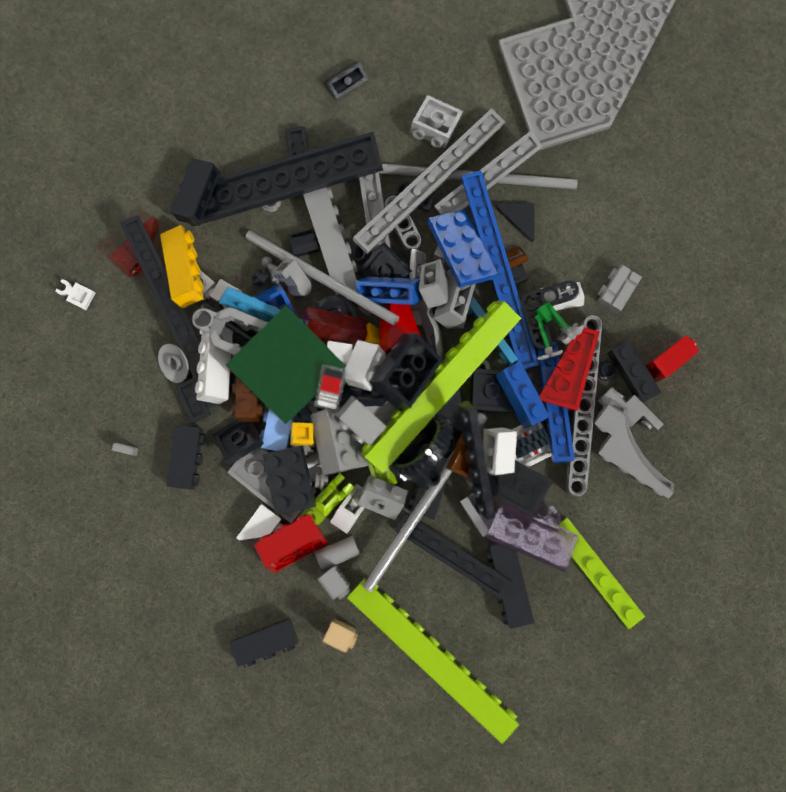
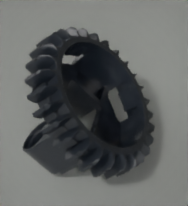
[389,414,455,488]

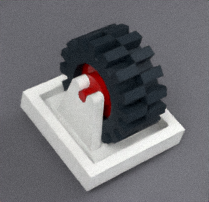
[512,422,551,467]

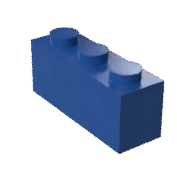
[356,276,423,305]
[496,361,550,429]

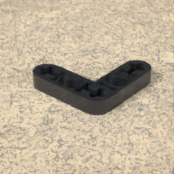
[521,280,579,351]

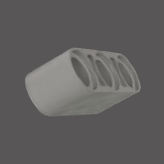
[385,196,421,253]

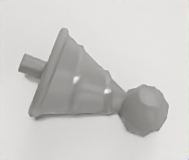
[262,256,284,284]

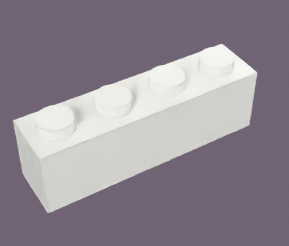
[195,326,233,404]

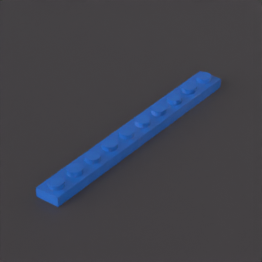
[461,170,539,369]

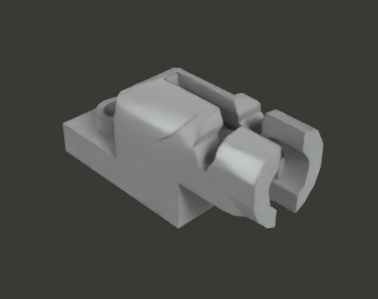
[597,387,664,431]

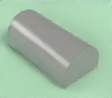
[315,535,361,571]

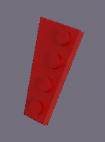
[539,326,600,411]

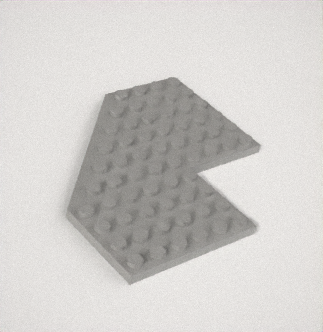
[498,0,675,150]

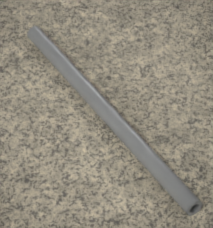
[245,230,399,325]

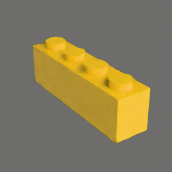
[160,225,204,308]

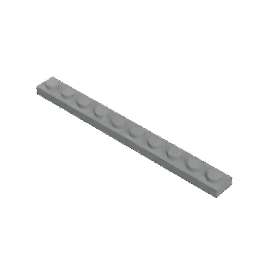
[353,108,505,254]

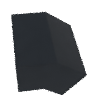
[289,229,319,257]

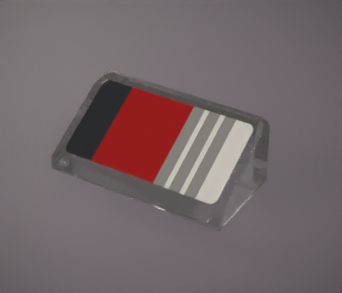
[314,364,346,411]

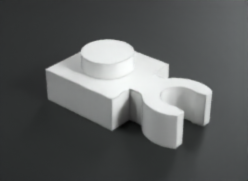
[55,279,95,310]

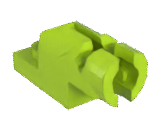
[297,473,355,525]

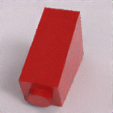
[378,303,421,355]
[645,335,699,382]

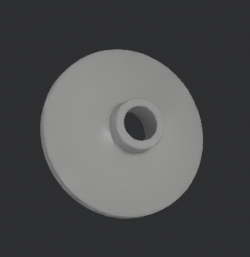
[158,343,189,383]

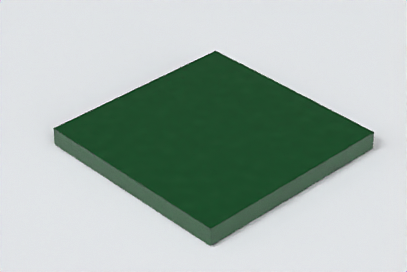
[226,305,345,425]

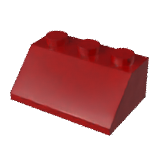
[254,514,329,573]

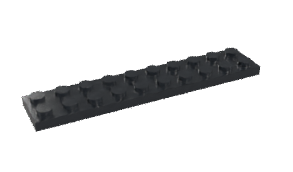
[190,132,384,227]

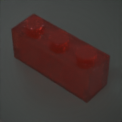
[302,307,368,348]

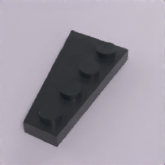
[303,383,388,408]

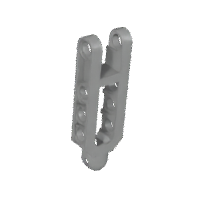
[192,307,268,355]

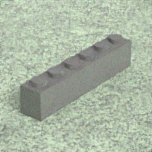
[303,186,360,301]

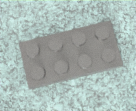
[227,446,317,524]

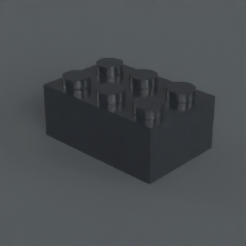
[369,332,443,409]

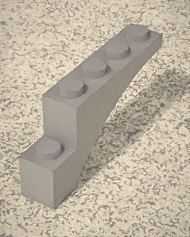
[595,398,674,499]

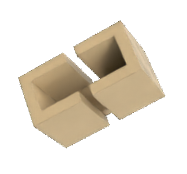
[323,617,358,653]

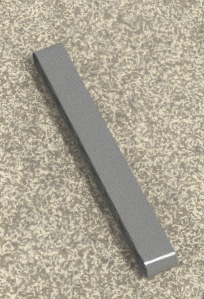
[565,315,602,496]

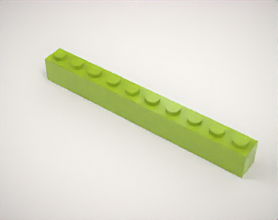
[360,301,521,473]
[347,578,519,744]

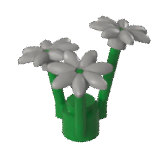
[534,302,584,360]

